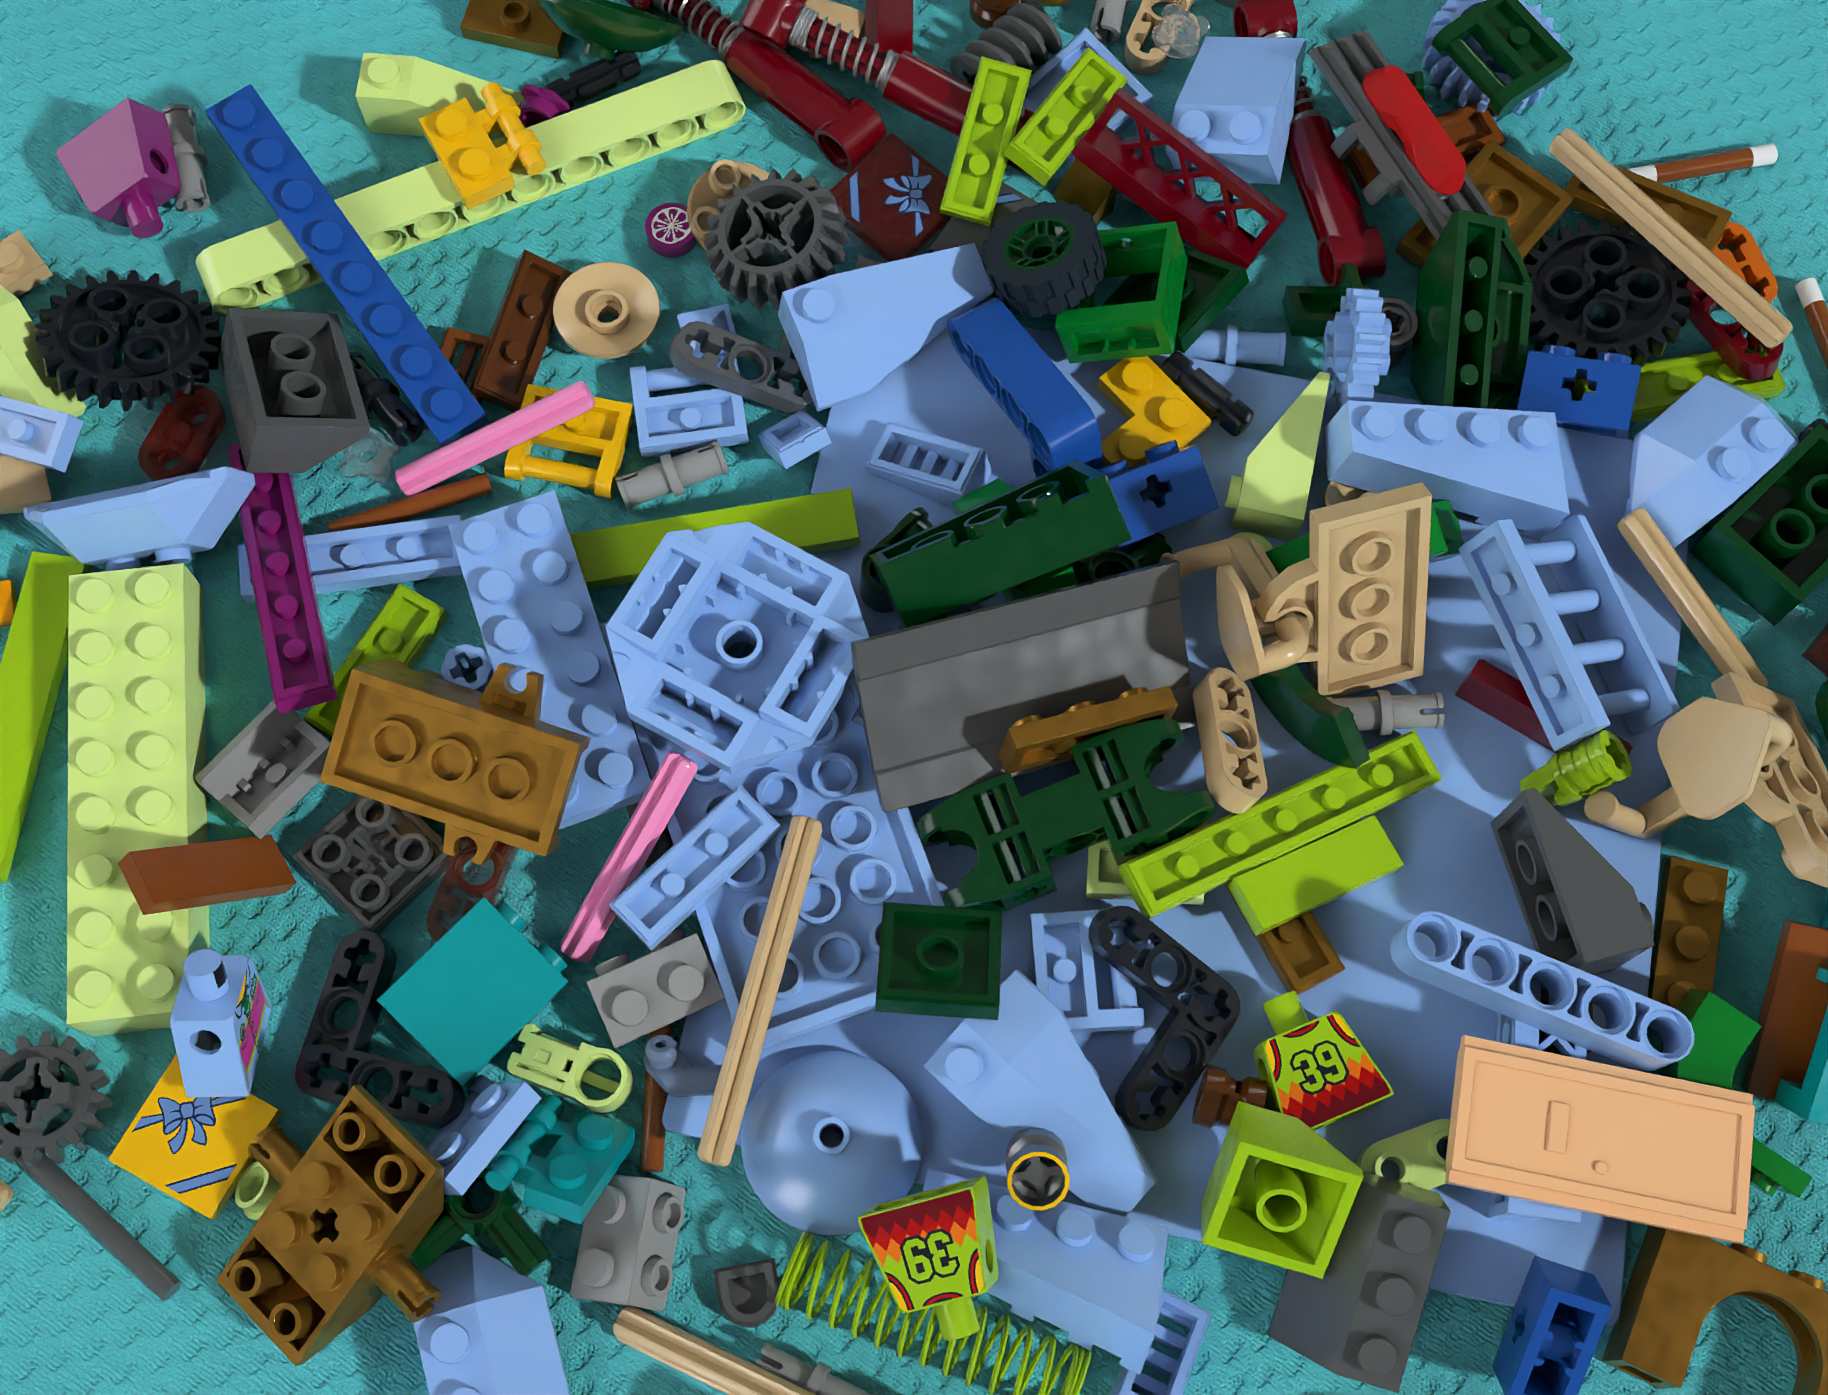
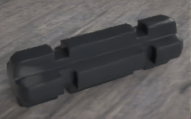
[544,51,641,108]
[1161,351,1254,436]

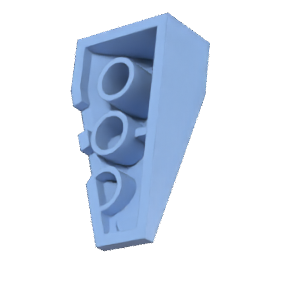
[924,969,1158,1217]

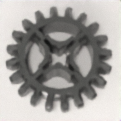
[703,168,849,311]

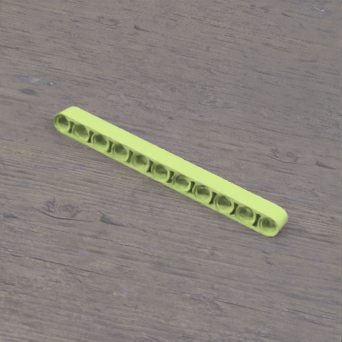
[195,60,746,315]

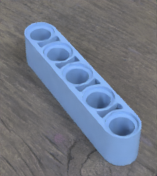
[1390,911,1695,1072]

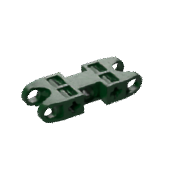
[915,719,1216,912]

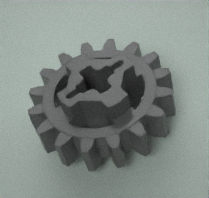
[0,1032,112,1168]

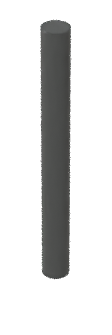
[5,1122,182,1301]

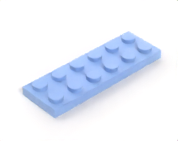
[448,490,651,830]

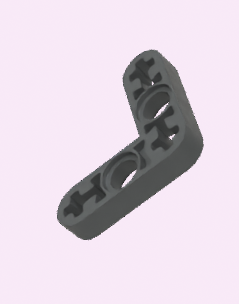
[669,321,814,414]

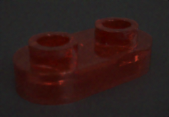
[138,385,226,482]

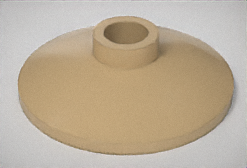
[553,262,660,359]

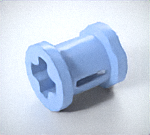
[441,644,494,693]

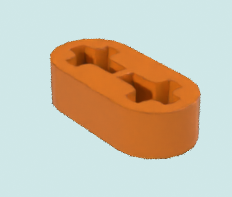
[1712,222,1778,303]

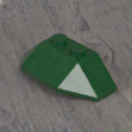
[1410,209,1533,410]

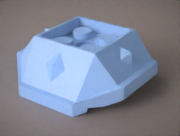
[605,522,869,774]

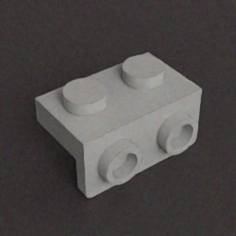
[195,700,331,840]
[586,929,725,1049]
[569,1175,686,1312]

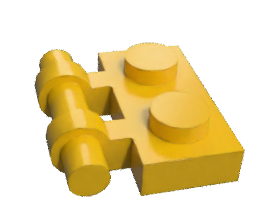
[418,82,546,210]

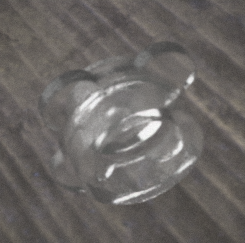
[1152,3,1210,59]
[338,428,400,483]

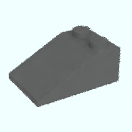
[1490,788,1655,975]

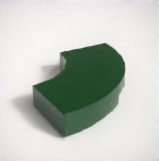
[1250,664,1370,769]

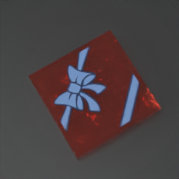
[830,133,952,262]

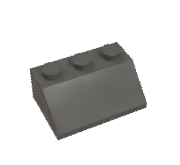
[219,308,370,473]
[1268,1171,1451,1393]

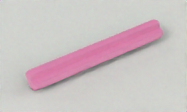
[394,381,595,496]
[560,751,697,962]

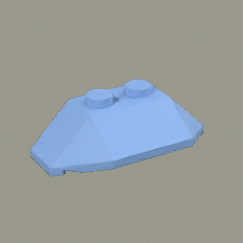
[1625,375,1799,548]
[23,466,255,571]
[412,1245,570,1395]

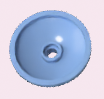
[741,1051,923,1236]

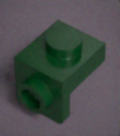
[1282,263,1368,338]

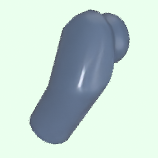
[643,1035,722,1097]

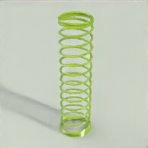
[775,1231,1092,1395]

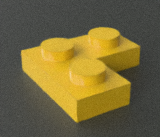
[1097,356,1212,467]

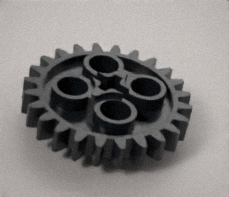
[1525,218,1693,367]
[34,270,222,411]

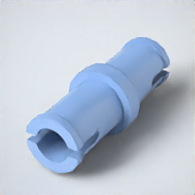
[1178,325,1286,366]

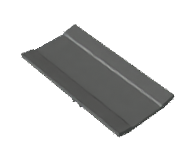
[851,560,1197,813]

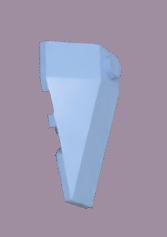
[778,243,994,411]

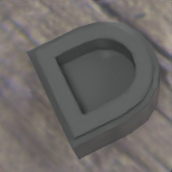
[714,1258,779,1328]

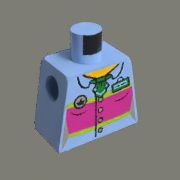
[170,949,272,1098]

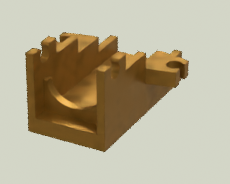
[319,658,591,866]

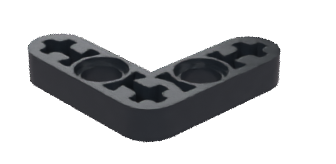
[1088,906,1240,1131]
[295,930,465,1129]

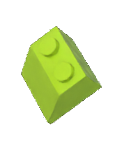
[1201,1101,1364,1279]

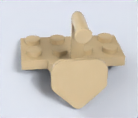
[1160,482,1432,698]
[1584,671,1828,888]

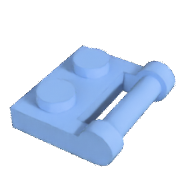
[630,355,749,458]
[1029,909,1146,1033]
[425,1075,541,1196]

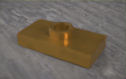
[460,0,568,59]

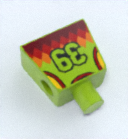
[1252,990,1394,1131]
[857,1175,999,1341]

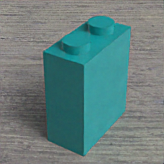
[377,897,568,1087]

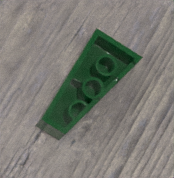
[870,460,1132,628]

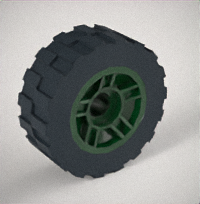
[982,200,1107,317]

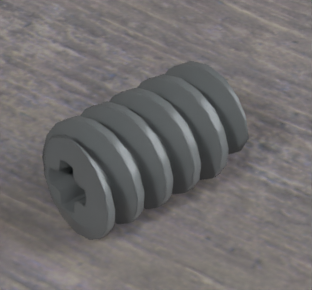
[950,0,1062,86]

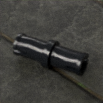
[350,352,424,447]

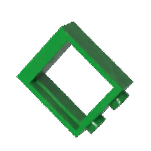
[1055,221,1188,364]

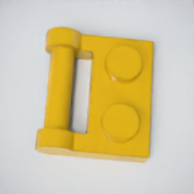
[504,384,635,499]

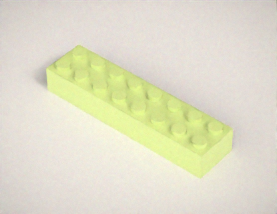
[67,563,210,1037]

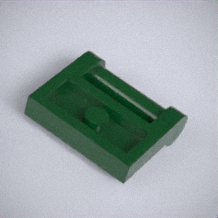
[1431,0,1573,118]

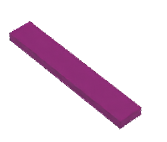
[227,443,338,714]

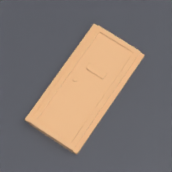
[1444,1035,1755,1244]

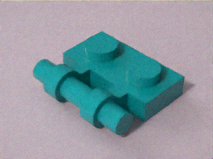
[485,1095,635,1225]

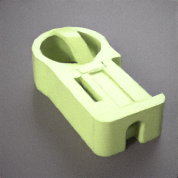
[507,1023,634,1113]

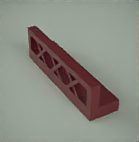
[1071,88,1288,270]

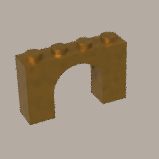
[1601,1225,1828,1395]

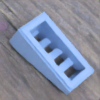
[865,422,992,508]
[1109,1288,1212,1395]

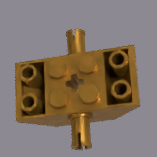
[216,1085,444,1366]

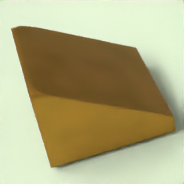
[1055,158,1117,223]

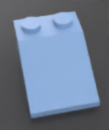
[1165,36,1307,185]

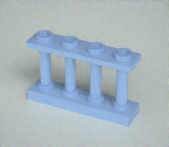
[1458,514,1680,752]

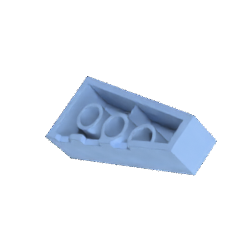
[1323,400,1570,540]
[923,1169,1169,1375]

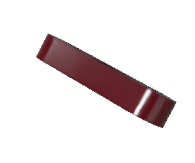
[1678,269,1784,381]

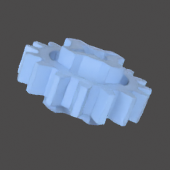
[1322,288,1392,406]

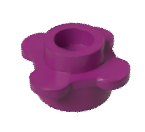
[518,85,570,128]

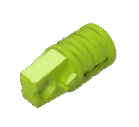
[1519,730,1632,807]

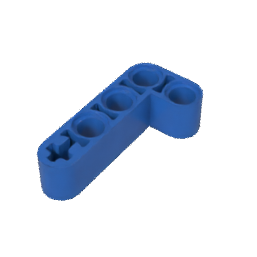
[947,298,1103,478]

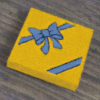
[108,1053,284,1221]

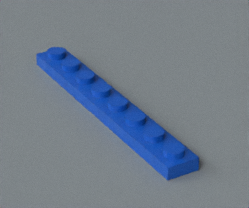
[205,84,489,447]

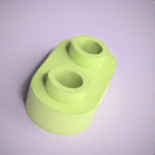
[1356,1119,1450,1190]

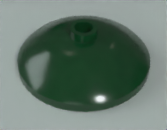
[534,0,684,60]

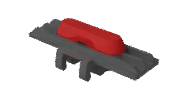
[1309,30,1496,241]

